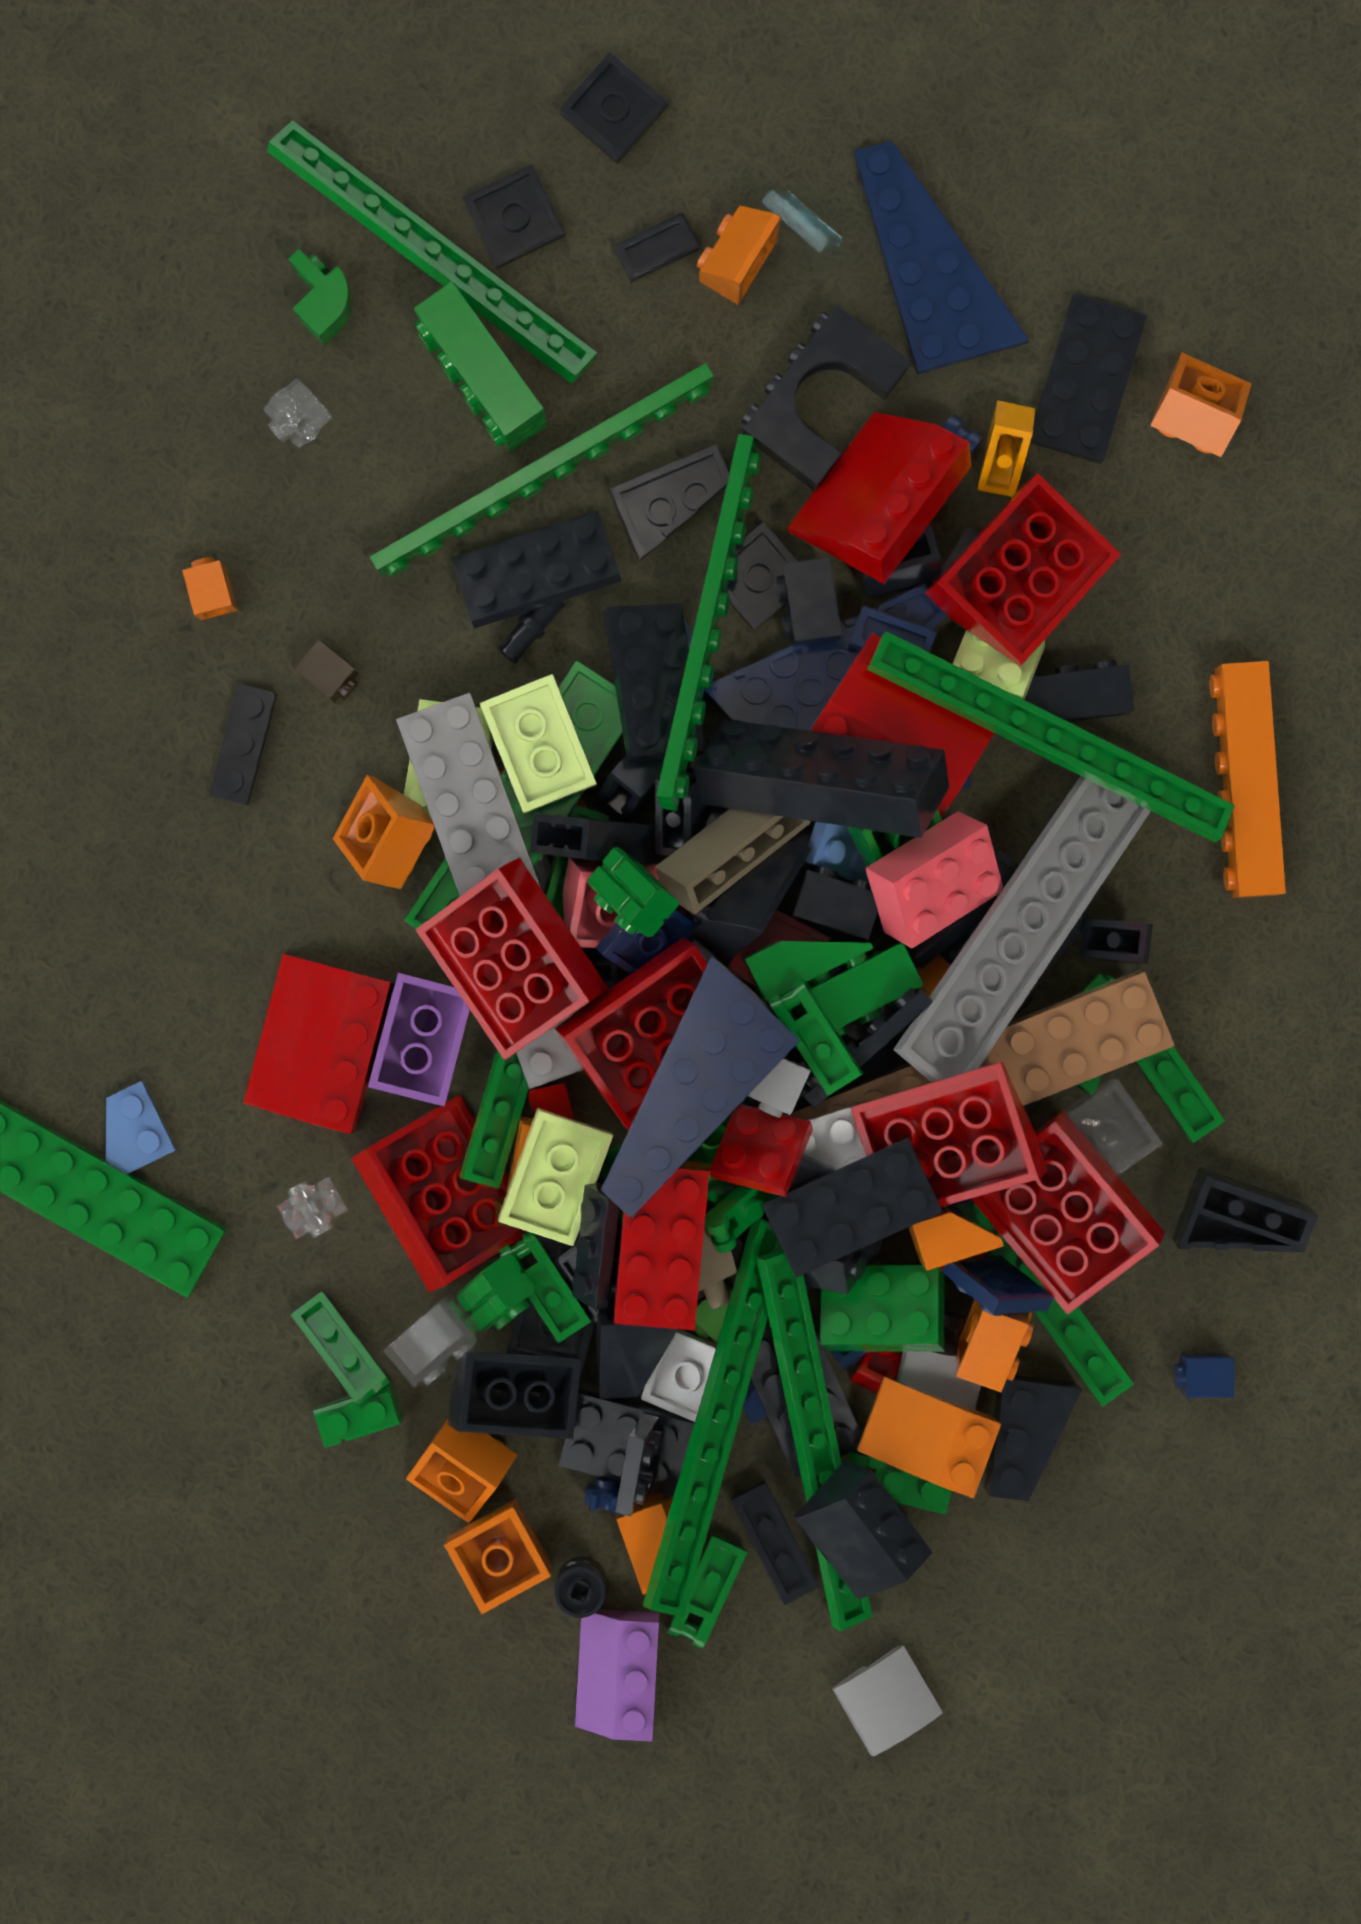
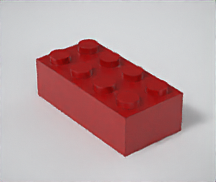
[614,1161,710,1331]

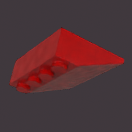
[787,412,971,584]
[924,473,1121,666]
[810,632,994,818]
[415,857,609,1060]
[554,937,708,1131]
[243,954,395,1134]
[850,1061,1048,1206]
[351,1095,527,1293]
[971,1110,1165,1314]

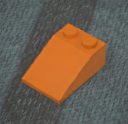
[857,1376,1001,1498]

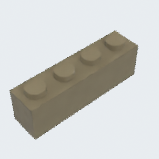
[655,808,810,915]

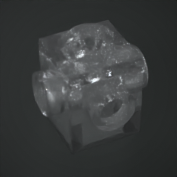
[263,378,333,449]
[277,1176,348,1239]

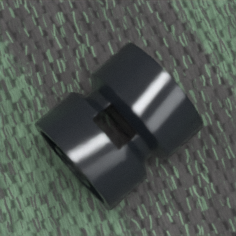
[554,1556,607,1618]

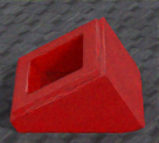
[528,1082,575,1120]
[850,1352,902,1394]

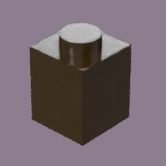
[294,639,359,703]

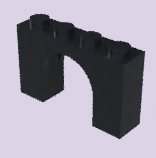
[741,306,911,491]

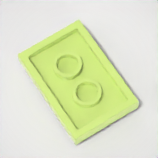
[479,674,597,814]
[498,1108,613,1246]

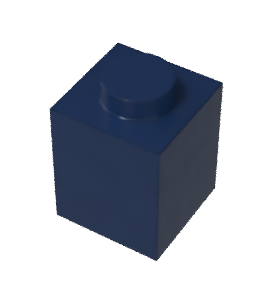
[1173,1354,1234,1398]

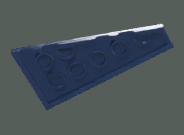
[854,141,1029,375]
[704,584,948,730]
[601,956,800,1218]

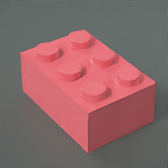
[865,811,1003,948]

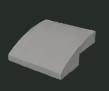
[896,1352,981,1409]
[832,1645,943,1756]

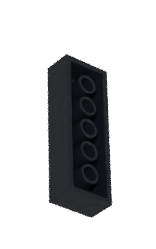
[693,719,949,838]

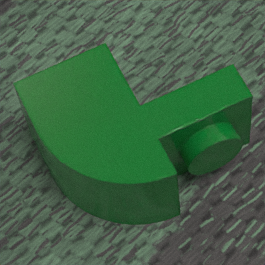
[288,249,352,345]

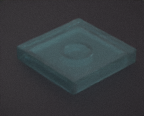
[761,190,843,253]

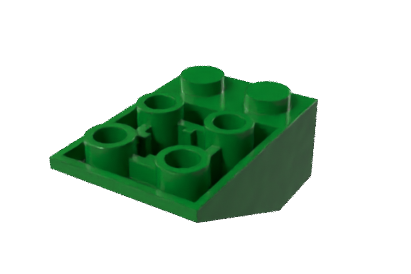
[742,941,873,1002]

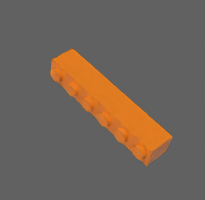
[1209,661,1286,899]

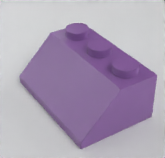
[368,972,470,1106]
[575,1609,659,1741]

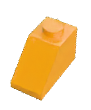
[977,400,1035,497]

